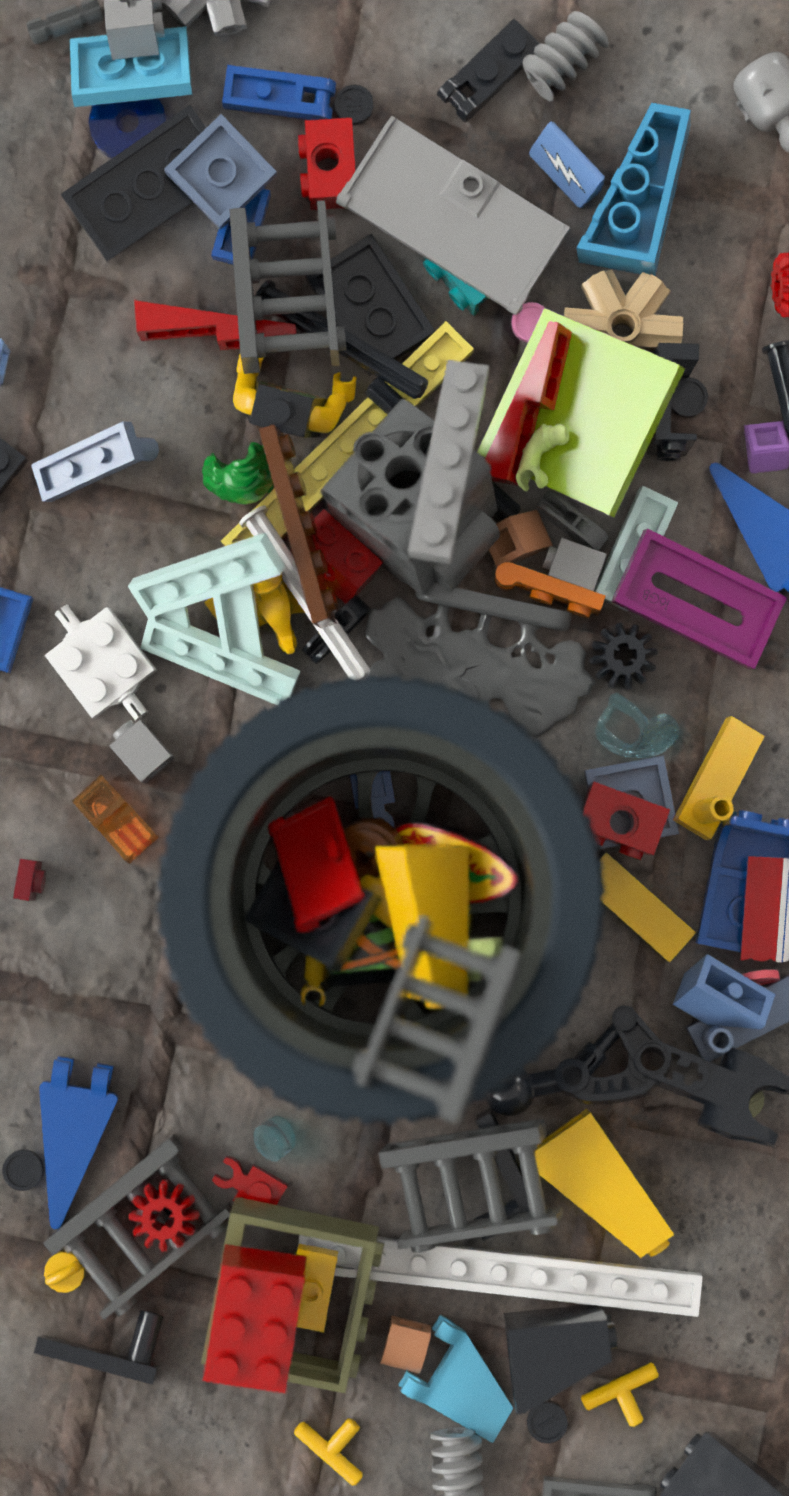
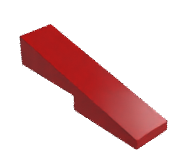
[134,300,297,350]
[485,321,572,486]

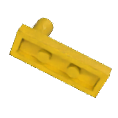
[673,716,765,840]

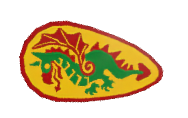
[396,822,519,904]

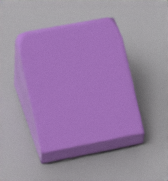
[744,421,789,473]

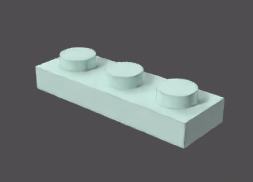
[594,486,678,611]

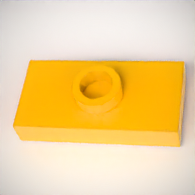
[296,1243,339,1332]

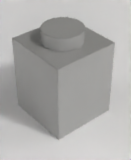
[542,538,607,591]
[109,720,175,784]

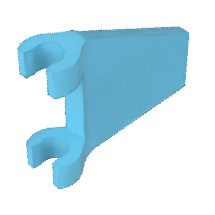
[398,1315,513,1443]

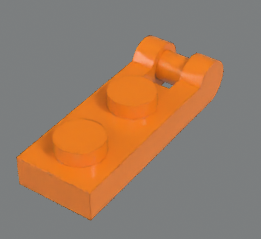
[494,562,606,618]

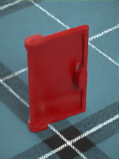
[267,797,364,933]

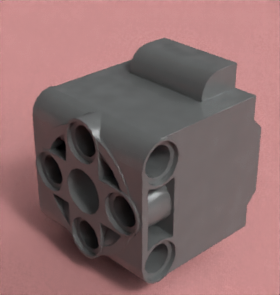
[320,399,500,595]

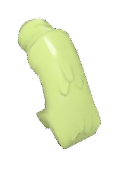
[516,424,569,491]

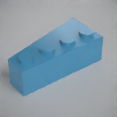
[576,103,691,276]

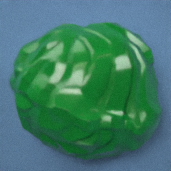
[202,442,274,505]

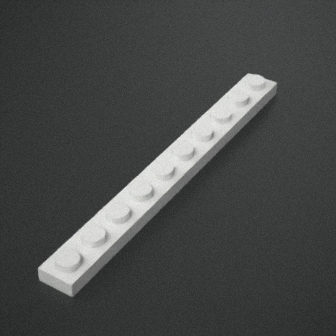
[298,1235,703,1317]

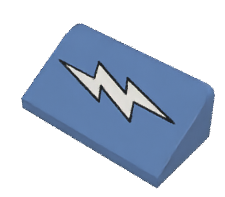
[529,121,605,208]

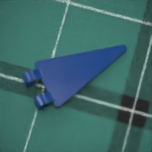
[709,462,789,593]
[39,1056,118,1229]

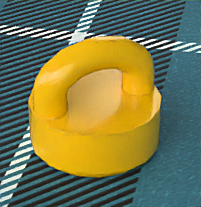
[44,1250,86,1293]

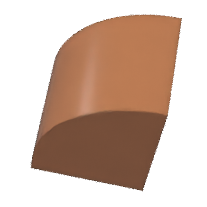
[489,510,553,568]
[380,1316,431,1374]

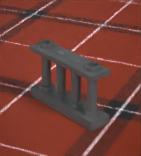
[229,201,346,374]
[353,915,523,1125]
[379,1118,563,1253]
[43,1134,232,1320]

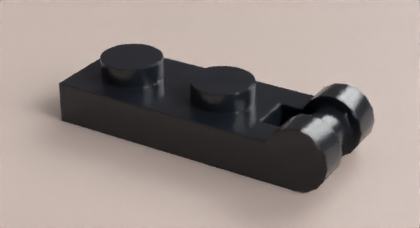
[437,18,540,123]

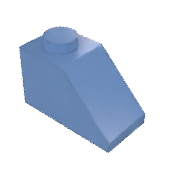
[673,954,775,1029]

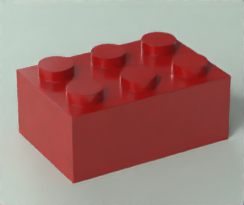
[203,1244,307,1393]

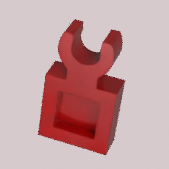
[212,1156,288,1205]

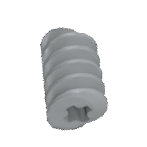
[522,11,609,101]
[430,1427,484,1496]

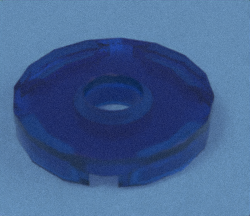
[88,98,167,158]

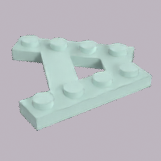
[128,533,301,705]

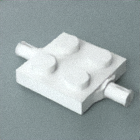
[45,605,157,721]

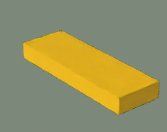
[599,852,696,962]

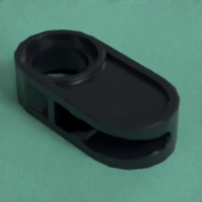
[302,595,371,664]

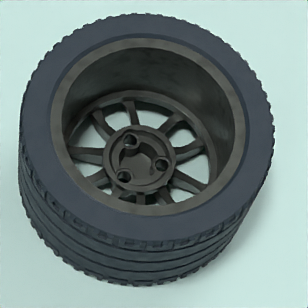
[157,675,605,1124]

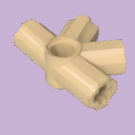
[564,269,683,351]

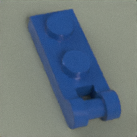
[222,65,336,120]

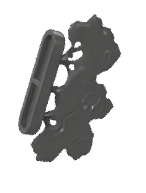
[363,583,596,737]

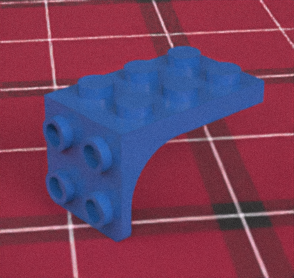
[695,810,789,952]

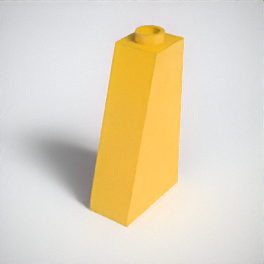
[377,844,469,1008]
[534,1109,674,1258]

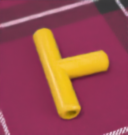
[581,1363,659,1427]
[294,1418,363,1486]

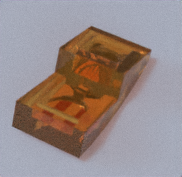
[72,774,159,864]

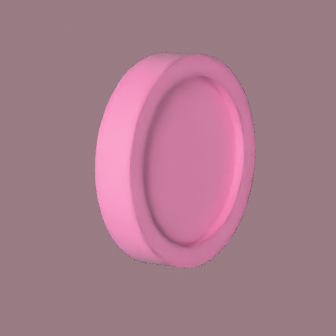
[511,302,546,343]

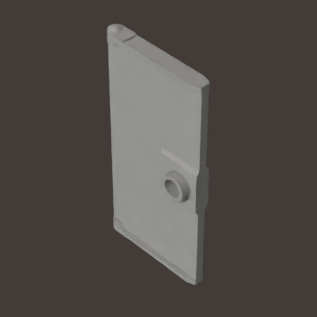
[336,116,570,315]

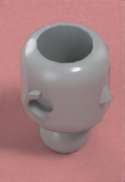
[734,52,789,153]

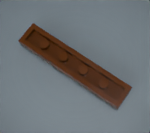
[259,424,339,629]

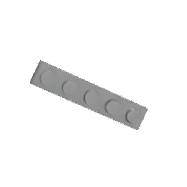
[408,360,489,564]

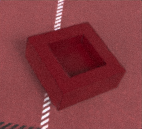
[13,859,46,901]

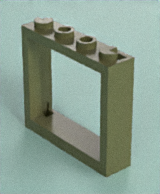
[201,1197,384,1394]

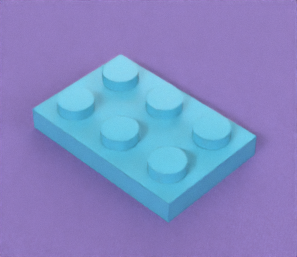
[70,26,192,107]

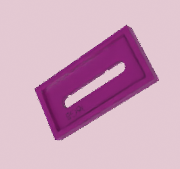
[611,529,787,669]

